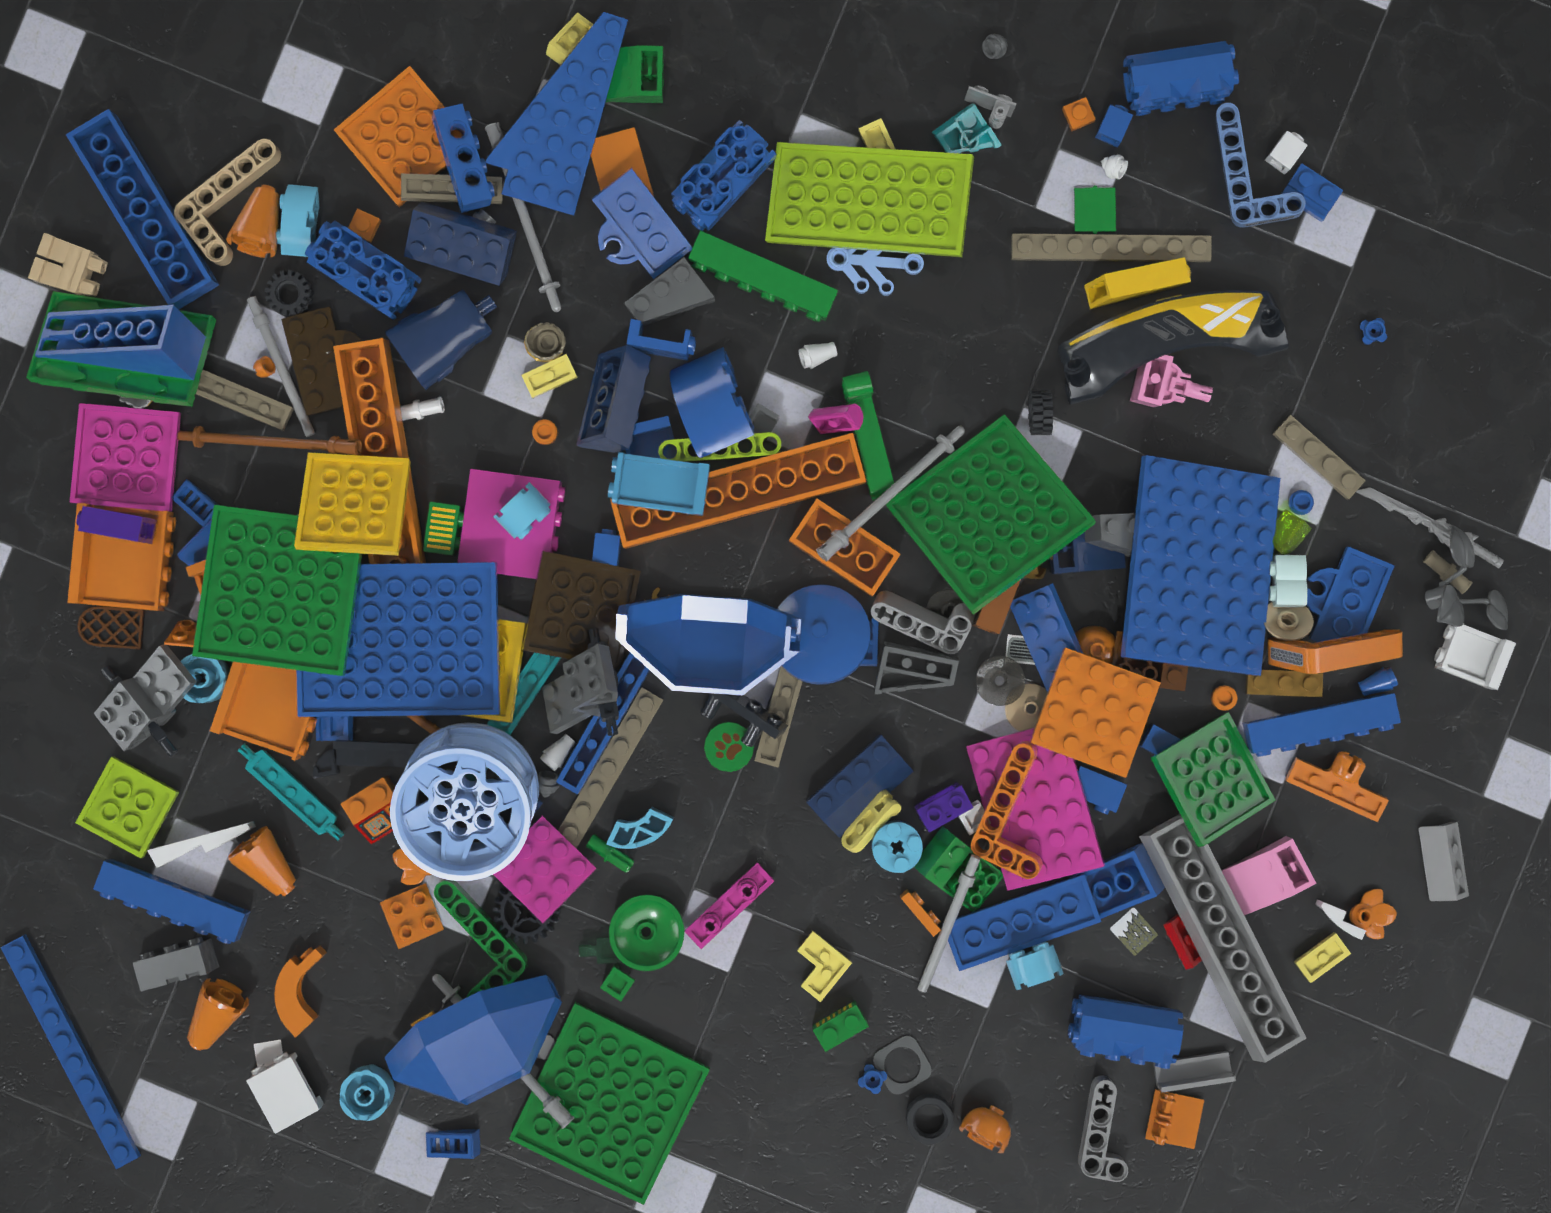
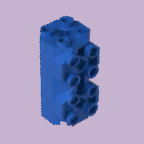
[1123,41,1239,116]
[671,120,776,231]
[305,221,421,320]
[1068,995,1183,1069]

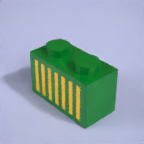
[423,502,464,556]
[812,1000,869,1052]

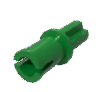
[586,834,634,873]

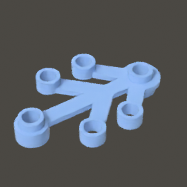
[827,248,924,296]

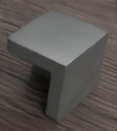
[750,403,780,440]

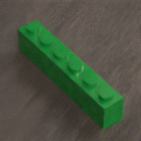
[688,231,838,322]

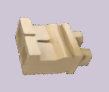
[28,233,108,296]

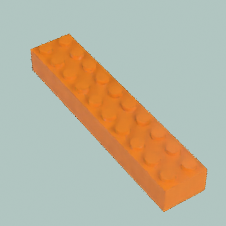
[333,338,426,564]
[610,433,866,549]

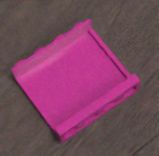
[458,469,566,579]

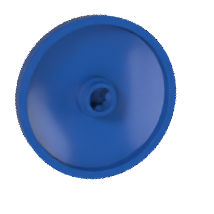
[778,585,871,684]

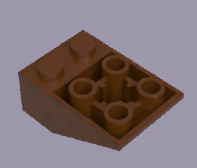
[1112,631,1188,691]

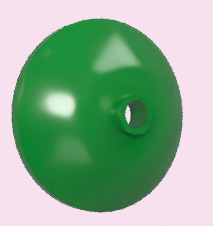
[609,895,684,971]

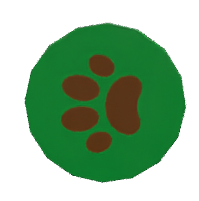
[704,722,754,772]

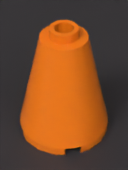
[226,185,280,258]
[228,826,296,896]
[187,978,249,1050]

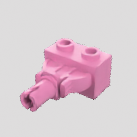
[1130,355,1213,407]

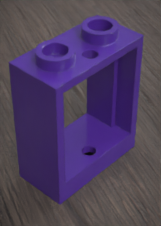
[76,506,157,544]
[914,782,974,832]

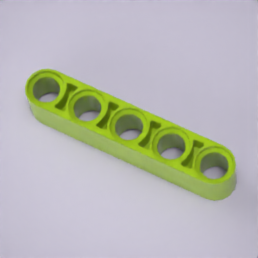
[658,432,781,462]

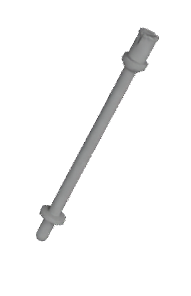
[485,122,561,312]
[816,426,965,562]
[432,974,575,1129]

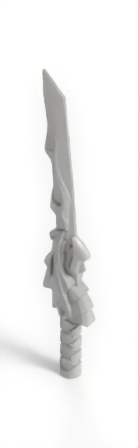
[1356,488,1504,568]

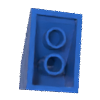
[1070,843,1165,919]

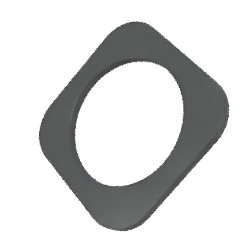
[873,1036,932,1094]

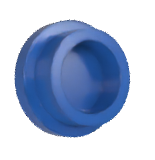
[1288,490,1314,515]

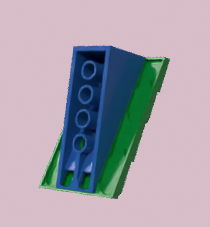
[26,291,216,407]

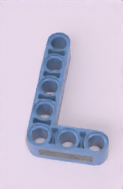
[1216,103,1306,228]

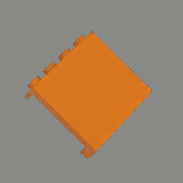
[67,503,176,611]
[210,662,317,760]

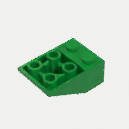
[605,46,664,103]
[914,826,1003,912]

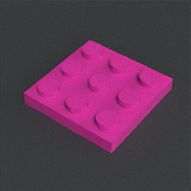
[493,816,596,924]

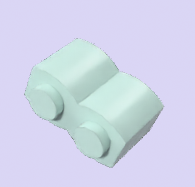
[1269,555,1307,607]

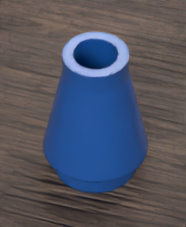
[1358,667,1398,696]

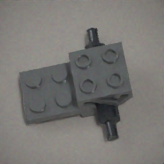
[542,628,619,736]
[94,644,197,757]

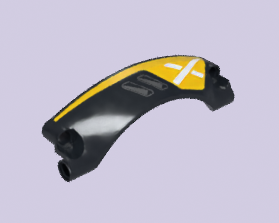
[1058,290,1289,405]

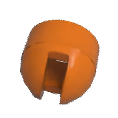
[253,356,275,378]

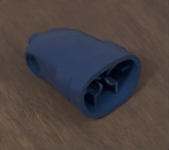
[385,290,497,390]

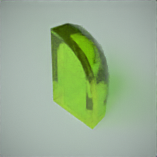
[1272,509,1311,555]

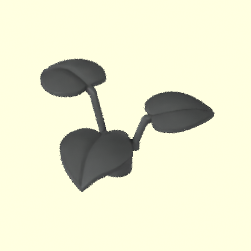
[1425,525,1508,630]

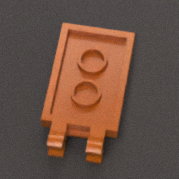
[591,127,654,196]

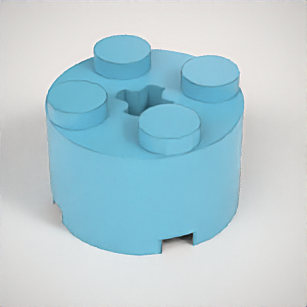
[493,482,551,540]
[181,655,230,703]
[871,820,923,873]
[1006,941,1064,990]
[340,1064,395,1121]

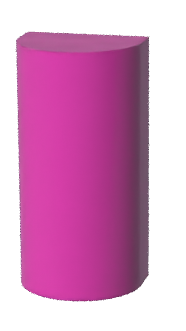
[808,404,863,434]

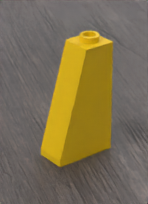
[1084,257,1191,309]

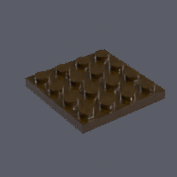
[522,551,641,669]

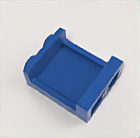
[627,319,696,361]
[626,416,677,459]

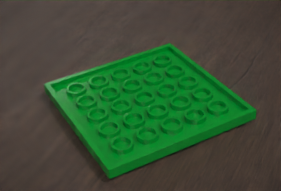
[886,414,1096,615]
[192,505,362,676]
[509,1002,710,1205]

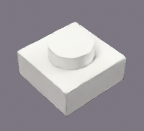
[959,800,991,835]

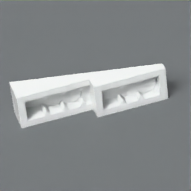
[147,821,256,868]

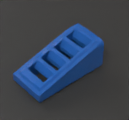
[172,479,219,527]
[426,1129,480,1159]

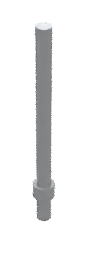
[247,296,315,437]
[917,854,981,992]

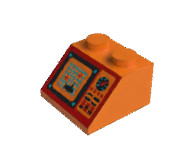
[341,776,395,844]

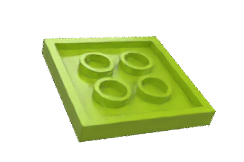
[75,756,179,858]

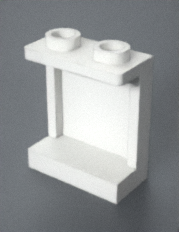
[1434,623,1516,690]
[246,1052,324,1134]

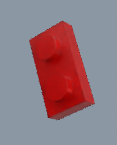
[1163,914,1202,970]

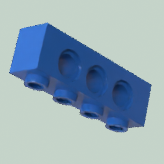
[432,103,495,213]

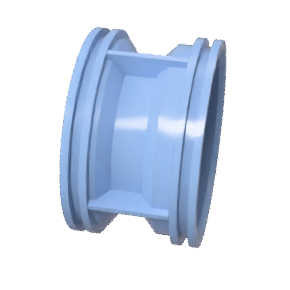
[390,723,539,881]

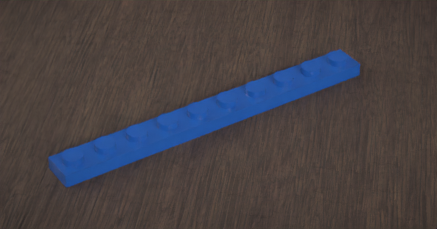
[1,935,141,1169]

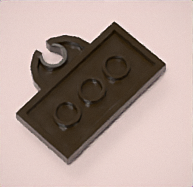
[281,307,363,416]

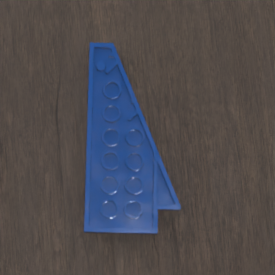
[485,12,628,215]

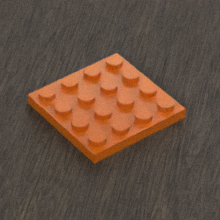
[334,66,463,207]
[1029,648,1161,778]

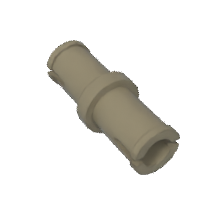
[1423,550,1473,594]

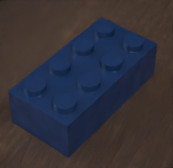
[404,201,517,286]

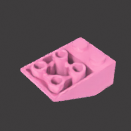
[1221,836,1316,915]

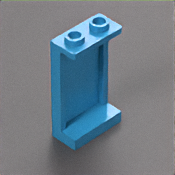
[608,452,710,516]

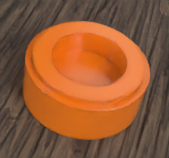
[532,419,558,445]
[1211,685,1237,710]

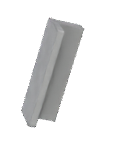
[1419,822,1469,901]
[1153,1051,1236,1092]

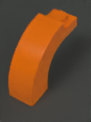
[275,945,327,1037]

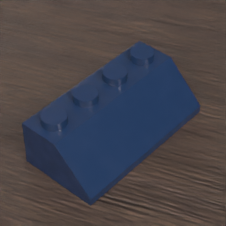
[576,345,651,453]
[806,734,914,838]

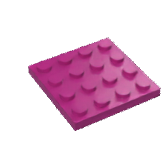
[70,403,181,512]

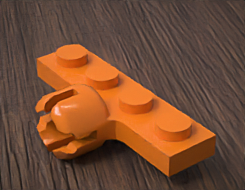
[1285,751,1389,822]

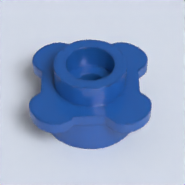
[1360,318,1387,345]
[858,1064,887,1094]

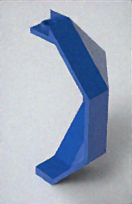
[616,594,802,695]
[384,975,562,1105]

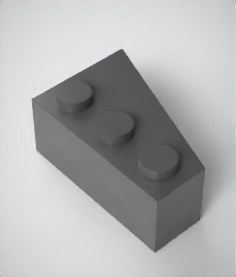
[624,258,715,326]
[1085,513,1136,557]
[874,641,959,695]
[133,936,219,991]

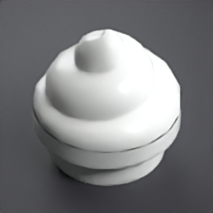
[1101,155,1128,179]

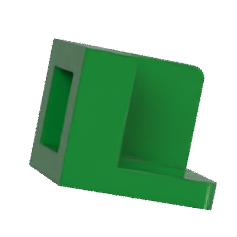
[600,963,635,1002]

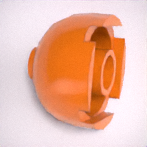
[1075,625,1115,664]
[959,1105,1011,1153]

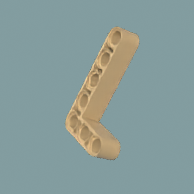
[174,139,281,266]

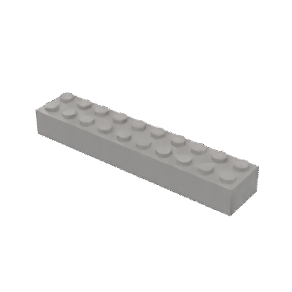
[1139,814,1306,1063]

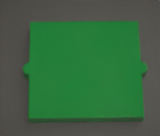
[1074,185,1116,234]

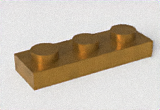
[1245,670,1323,697]

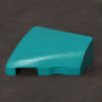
[932,103,1001,153]

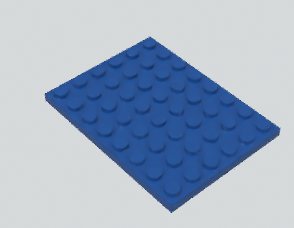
[1121,455,1281,676]
[296,562,500,717]

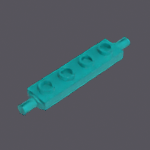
[238,743,345,841]

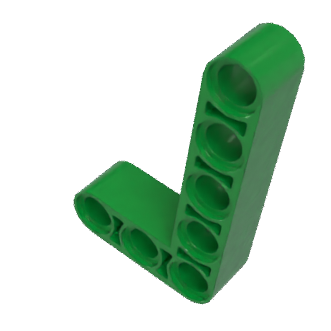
[842,371,894,501]
[434,879,528,997]

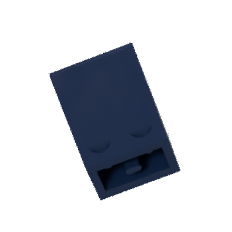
[1049,532,1126,574]

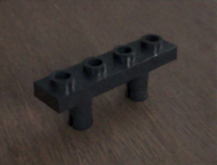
[700,693,789,747]

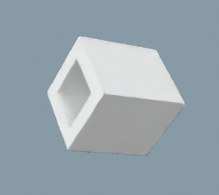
[1265,131,1308,175]

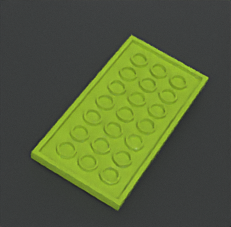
[765,142,974,257]

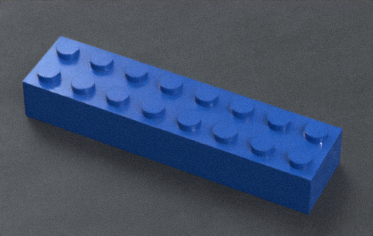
[66,109,219,310]

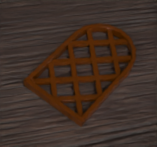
[77,606,144,649]

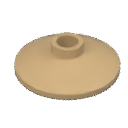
[1264,602,1314,641]
[1005,684,1047,731]

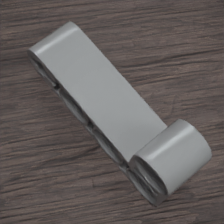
[871,591,975,654]
[1078,1075,1128,1182]

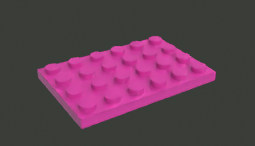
[966,727,1105,891]

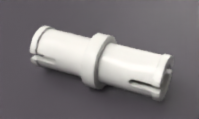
[400,397,445,421]

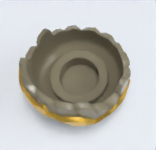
[524,322,566,362]

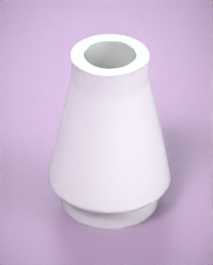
[799,342,837,369]
[540,734,576,771]

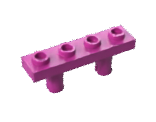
[684,862,774,949]

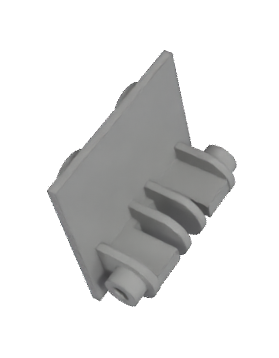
[964,86,1017,129]

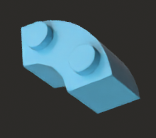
[276,184,320,257]
[606,807,674,849]

